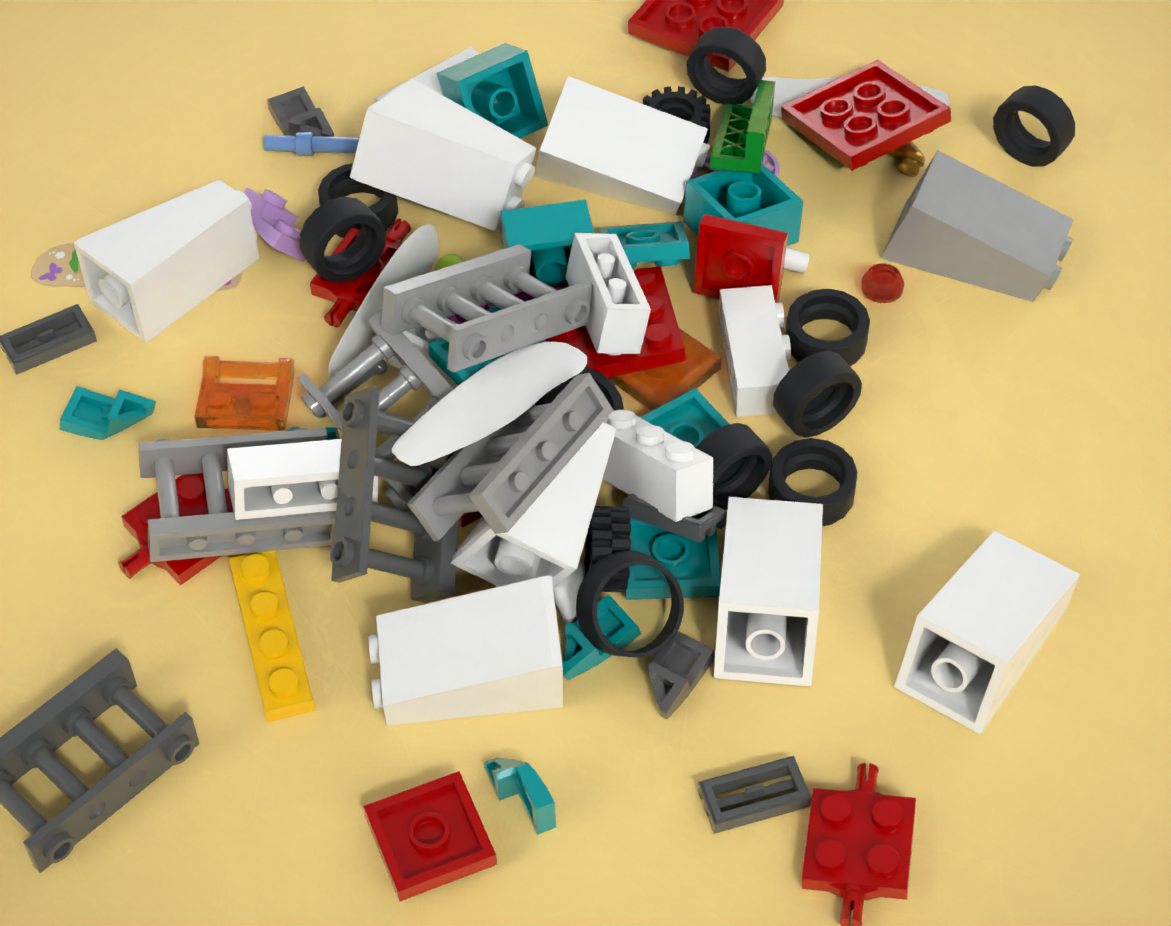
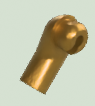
[887,141,926,177]

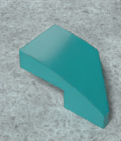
[60,386,156,440]
[562,594,642,680]
[483,757,556,835]

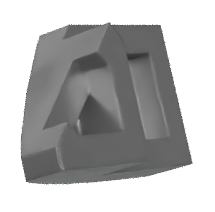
[267,86,334,137]
[647,631,715,719]

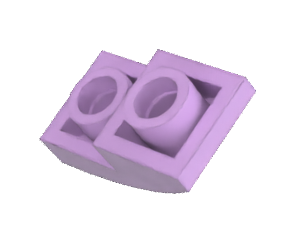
[244,188,305,262]

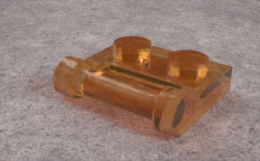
[194,356,295,431]

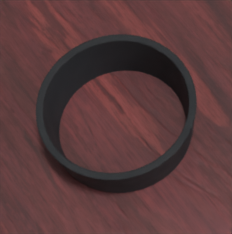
[576,551,684,657]

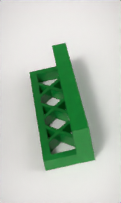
[710,80,776,174]

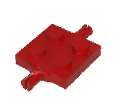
[310,218,411,328]
[118,473,233,586]
[802,763,916,926]

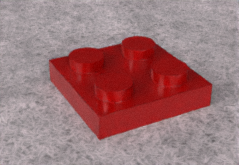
[693,214,788,303]
[363,771,497,902]

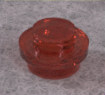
[861,263,904,303]

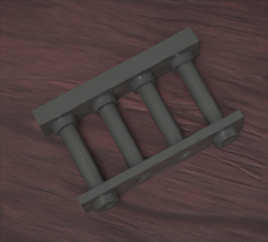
[330,386,459,603]
[0,648,200,873]

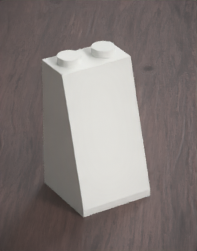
[533,76,710,215]
[350,78,537,231]
[74,179,260,343]
[451,422,616,588]
[714,497,823,687]
[894,530,1080,735]
[368,575,563,726]

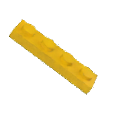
[228,550,316,722]

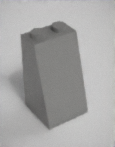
[881,150,1073,302]

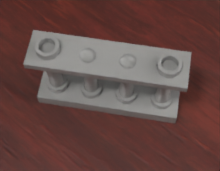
[381,244,592,373]
[297,309,454,512]
[407,373,613,541]
[139,428,336,562]

